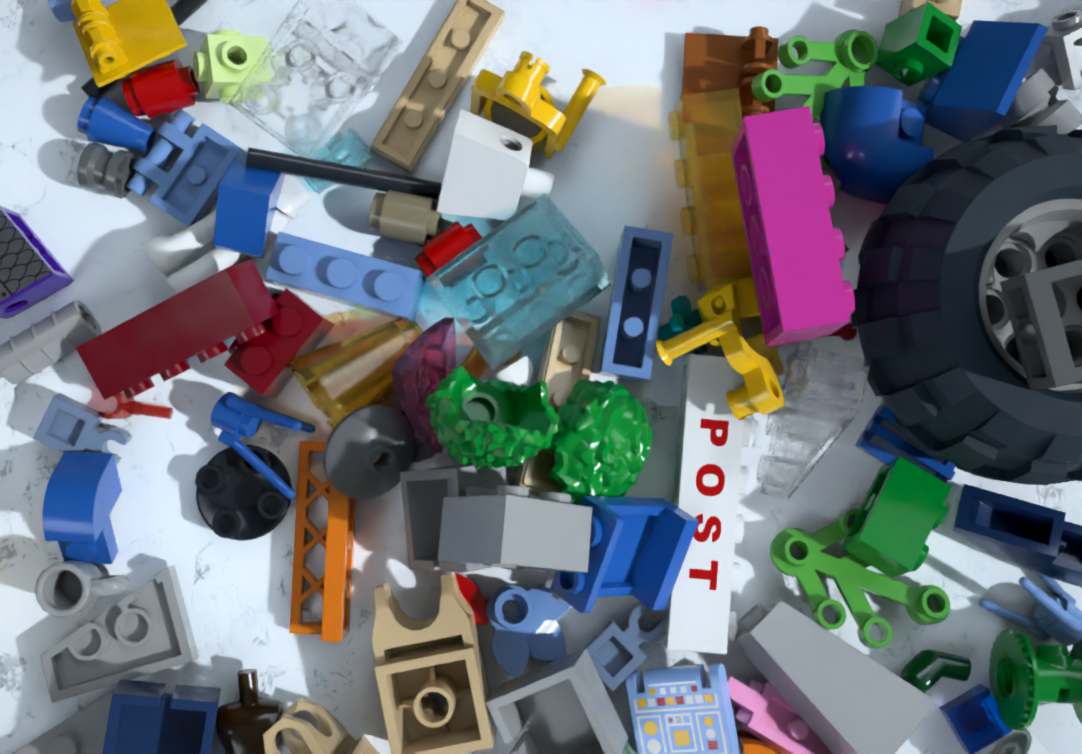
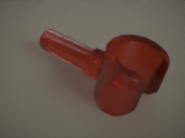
[98,391,173,420]

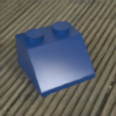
[918,20,1048,142]

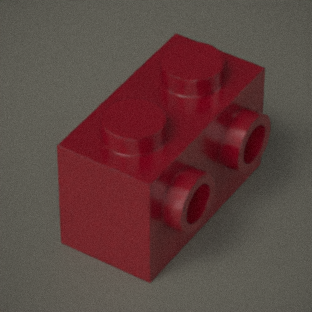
[224,288,335,398]

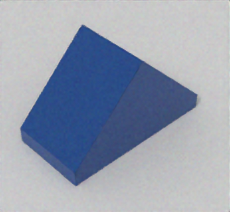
[213,153,285,259]

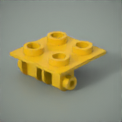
[71,0,187,88]

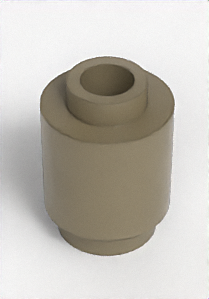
[369,190,442,245]

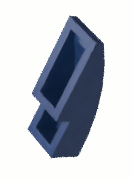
[953,484,1082,588]

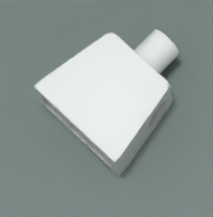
[436,109,555,221]

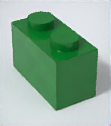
[841,456,952,578]

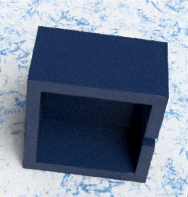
[102,679,221,754]

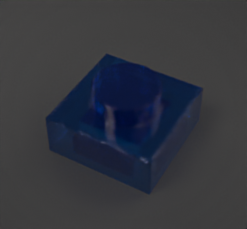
[939,684,1013,754]

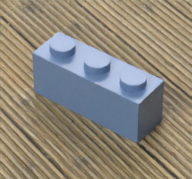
[598,225,674,383]
[265,231,426,324]

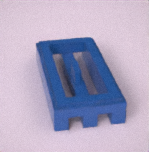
[855,405,956,483]

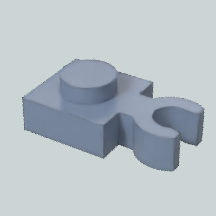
[33,393,132,465]
[581,602,666,691]

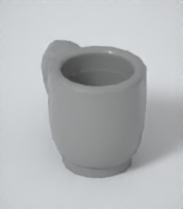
[35,560,130,617]

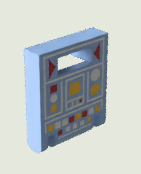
[625,663,741,754]

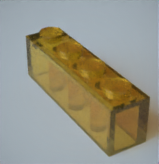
[668,88,753,293]

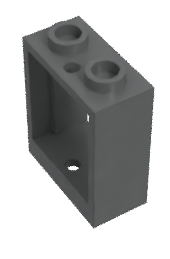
[1000,259,1082,390]

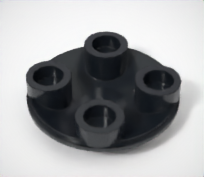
[195,445,292,541]

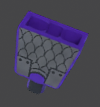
[0,206,74,319]

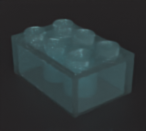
[426,193,612,371]

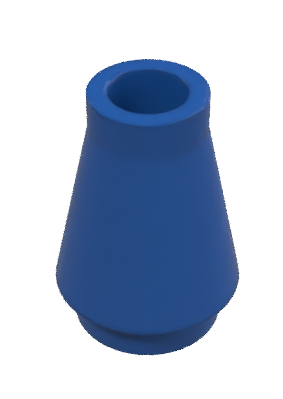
[77,96,156,154]

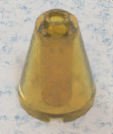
[289,318,429,430]

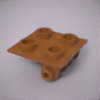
[680,26,779,129]

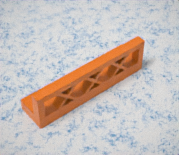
[289,441,356,642]

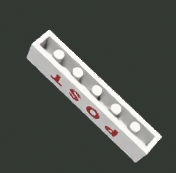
[662,354,751,654]

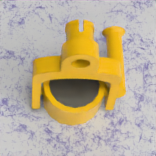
[470,51,607,159]
[656,278,784,421]

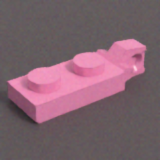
[727,676,833,754]

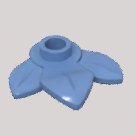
[486,585,571,678]

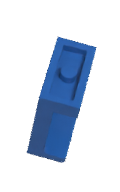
[550,496,699,613]

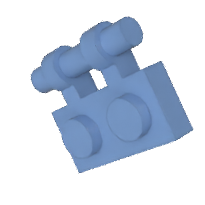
[126,109,247,227]

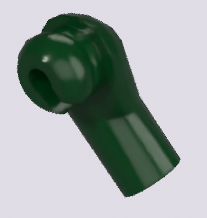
[901,649,971,693]

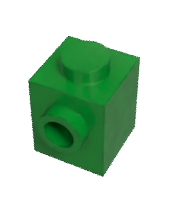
[875,1,962,87]

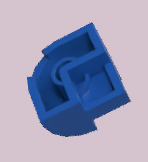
[821,85,935,205]

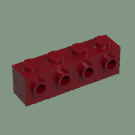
[76,259,280,400]

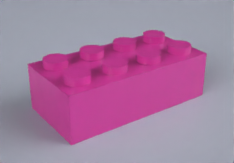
[730,106,855,347]

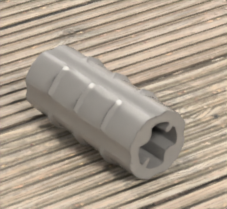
[0,300,102,385]

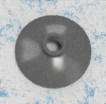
[323,404,416,499]

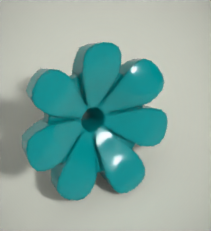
[658,295,707,354]

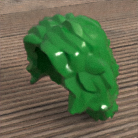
[425,365,560,469]
[550,379,653,505]

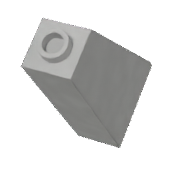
[733,600,937,754]

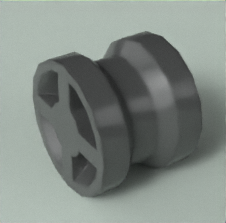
[77,142,136,199]

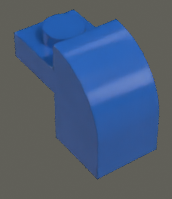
[43,451,122,564]

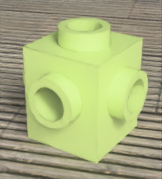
[193,29,272,105]

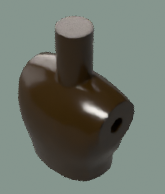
[216,669,284,754]

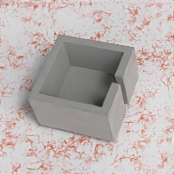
[400,464,509,572]
[438,485,592,573]
[486,648,628,754]

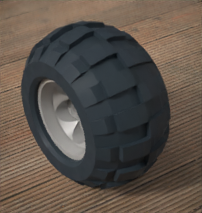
[851,125,1082,485]

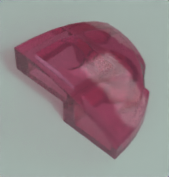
[392,317,456,453]

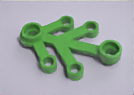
[751,29,878,171]
[770,509,950,648]

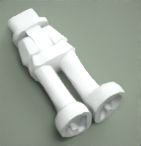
[141,174,312,294]

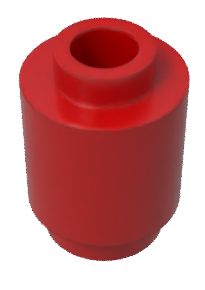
[122,59,200,118]
[414,221,487,289]

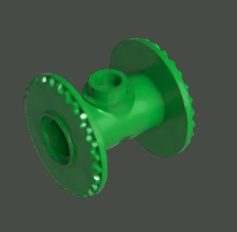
[989,629,1082,730]

